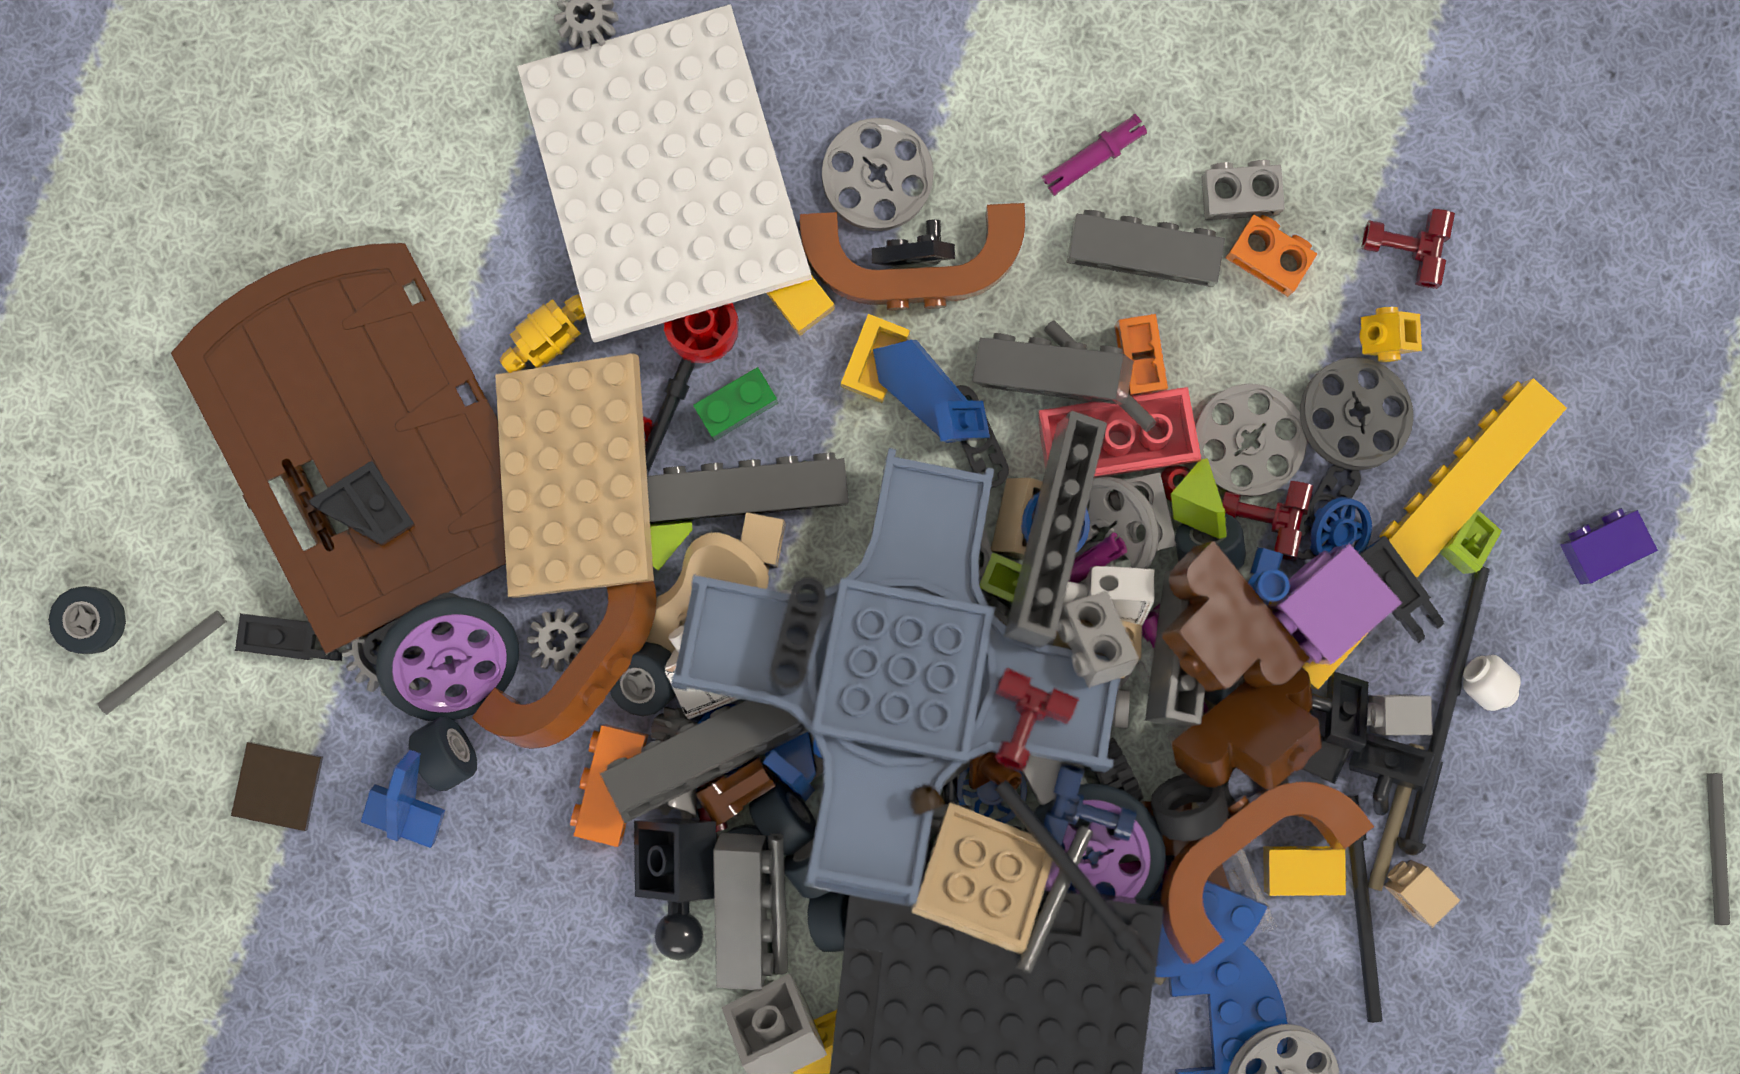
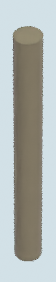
[1368,743,1425,891]

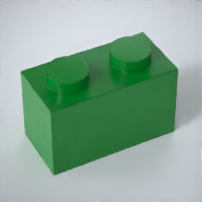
[693,367,779,441]

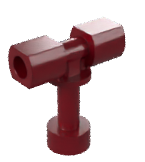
[1361,209,1455,289]
[1222,481,1313,561]
[995,667,1079,770]

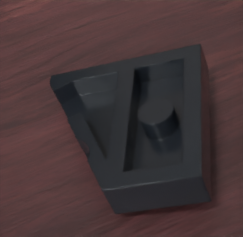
[309,461,415,546]

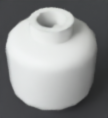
[1463,655,1521,711]

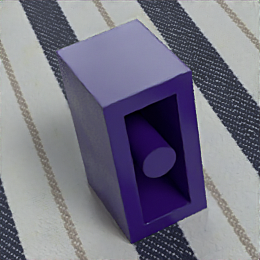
[1560,507,1658,585]

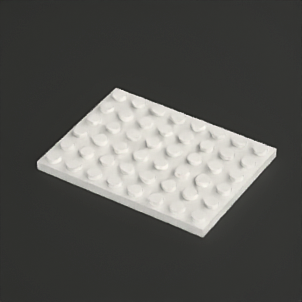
[517,4,812,343]

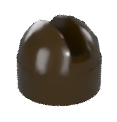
[909,784,944,817]

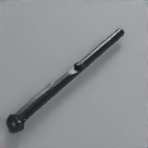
[1397,567,1490,855]

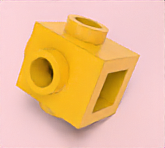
[1359,307,1422,362]

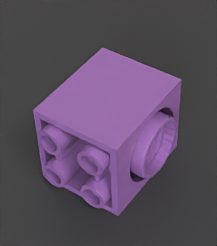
[1268,544,1402,665]

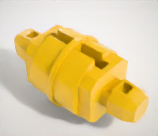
[499,294,585,373]

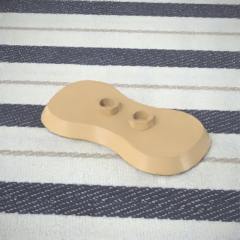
[646,532,769,653]

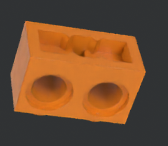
[1225,215,1317,297]
[1114,314,1168,396]

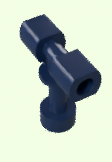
[1043,763,1137,845]

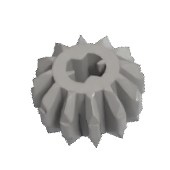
[554,0,618,50]
[527,608,589,672]

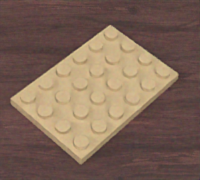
[495,353,654,598]

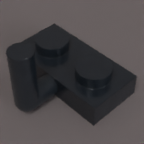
[872,219,955,267]
[1308,671,1369,752]
[1349,733,1435,816]

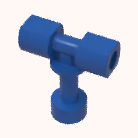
[1248,547,1289,606]

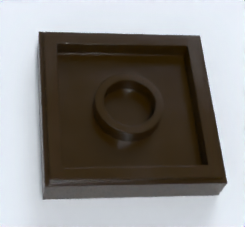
[231,741,323,831]

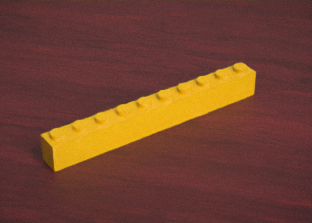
[1291,378,1567,689]

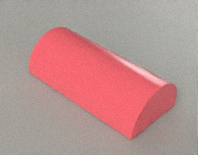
[1038,387,1201,478]

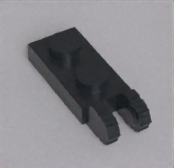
[1359,536,1444,643]
[235,613,343,661]

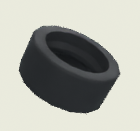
[1151,774,1228,841]

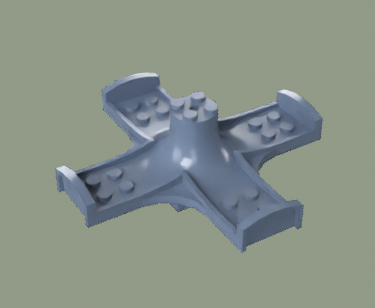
[671,448,1120,906]

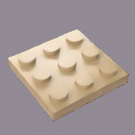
[911,803,1053,954]

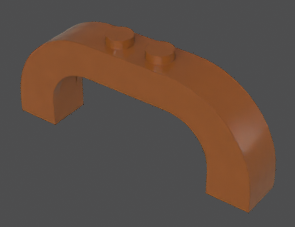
[800,203,1025,311]
[472,581,657,749]
[1160,782,1374,964]

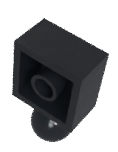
[634,818,718,961]

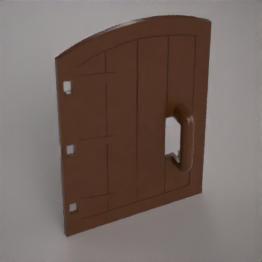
[171,243,506,655]

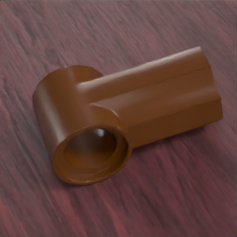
[695,756,777,826]

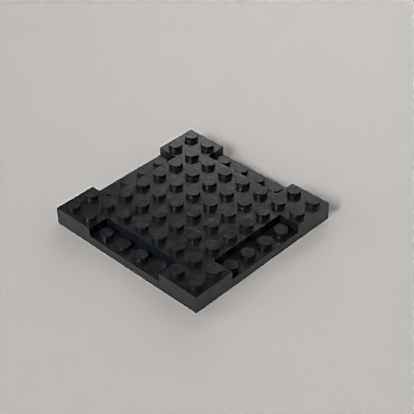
[830,873,1164,1074]

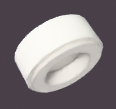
[1112,690,1130,728]

